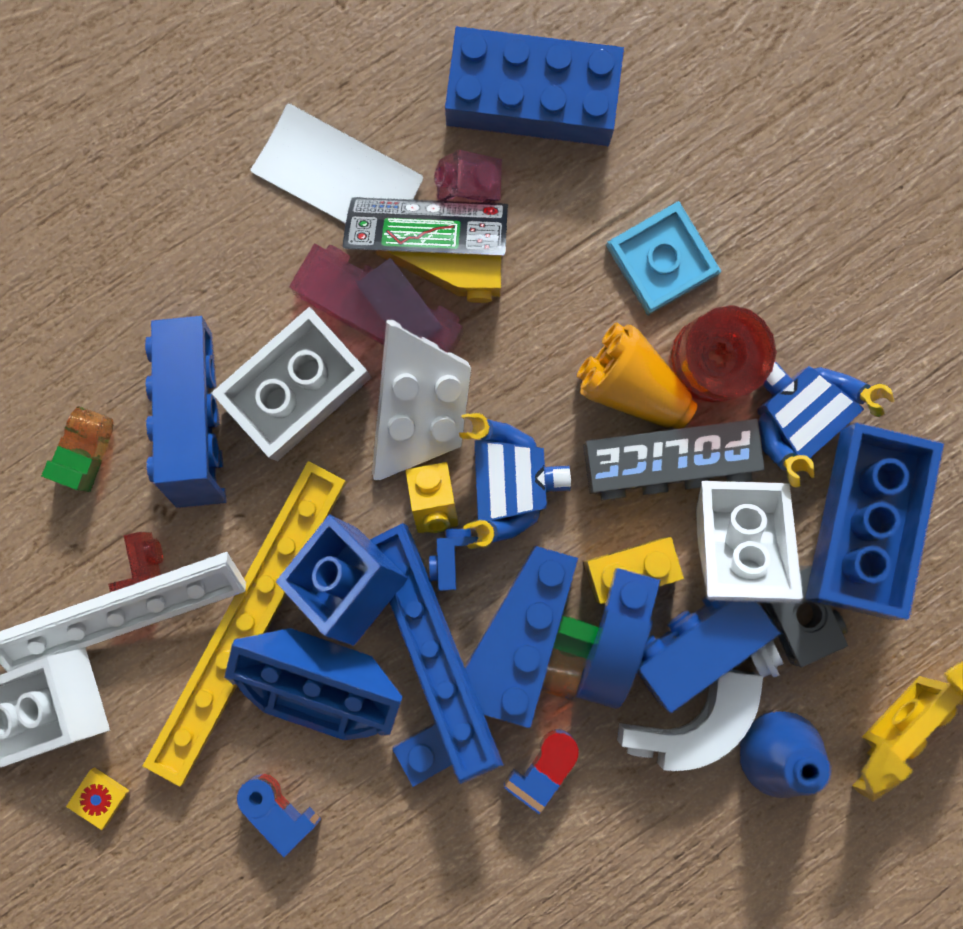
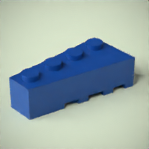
[145,316,227,508]
[465,546,578,728]

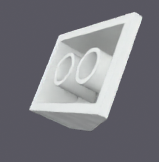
[696,481,802,603]
[0,648,110,768]

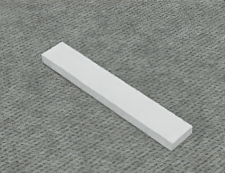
[0,552,246,672]

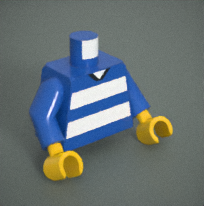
[756,361,895,487]
[459,413,571,549]

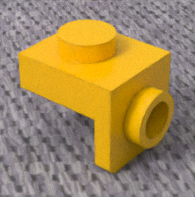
[405,462,459,533]

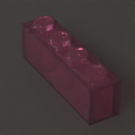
[289,243,463,353]

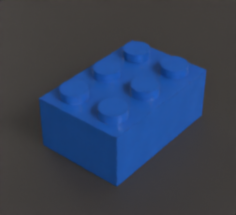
[637,595,780,713]

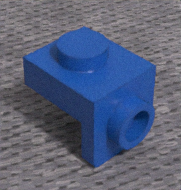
[429,529,478,590]

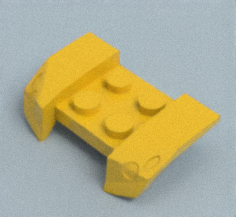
[852,661,963,802]

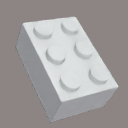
[212,307,371,461]

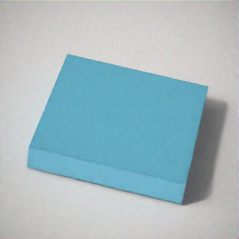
[606,201,722,316]

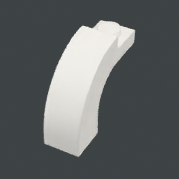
[617,669,763,771]

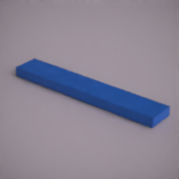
[370,523,504,784]

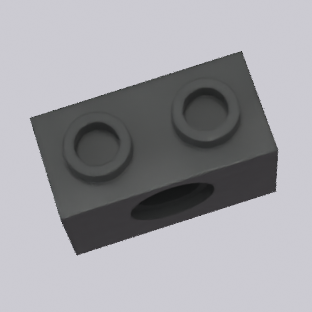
[762,566,848,667]

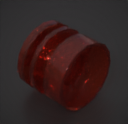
[669,305,776,403]

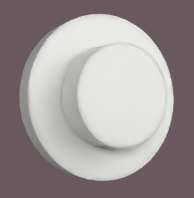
[751,640,784,678]

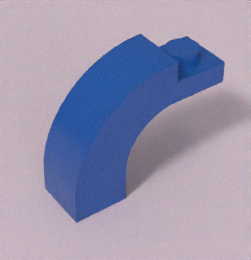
[573,568,660,709]

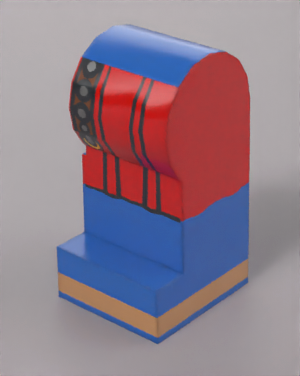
[504,729,579,815]
[237,774,321,857]

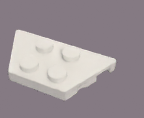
[372,320,471,480]

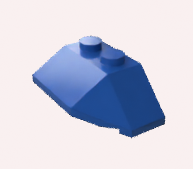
[224,628,402,740]

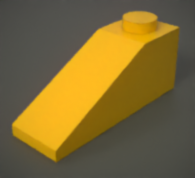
[375,250,501,303]

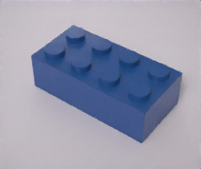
[445,26,624,146]
[805,422,944,620]

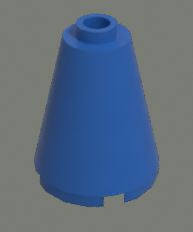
[740,711,831,798]

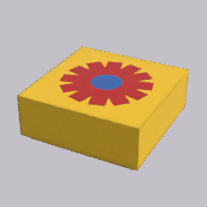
[66,767,130,830]

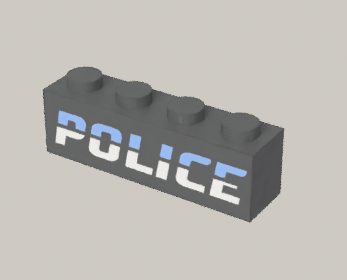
[583,419,765,501]

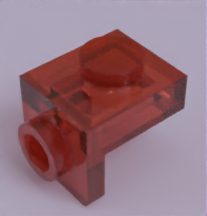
[108,532,163,592]

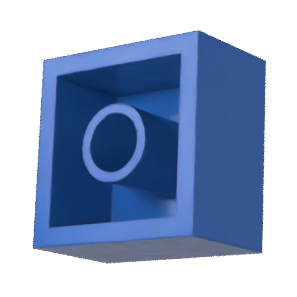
[276,514,408,646]

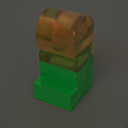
[41,406,114,492]
[541,615,599,701]

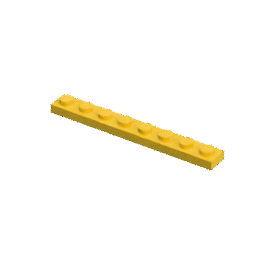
[143,461,347,787]

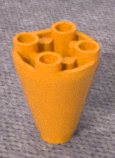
[577,322,697,429]

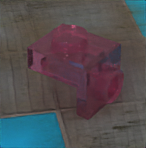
[434,150,502,203]

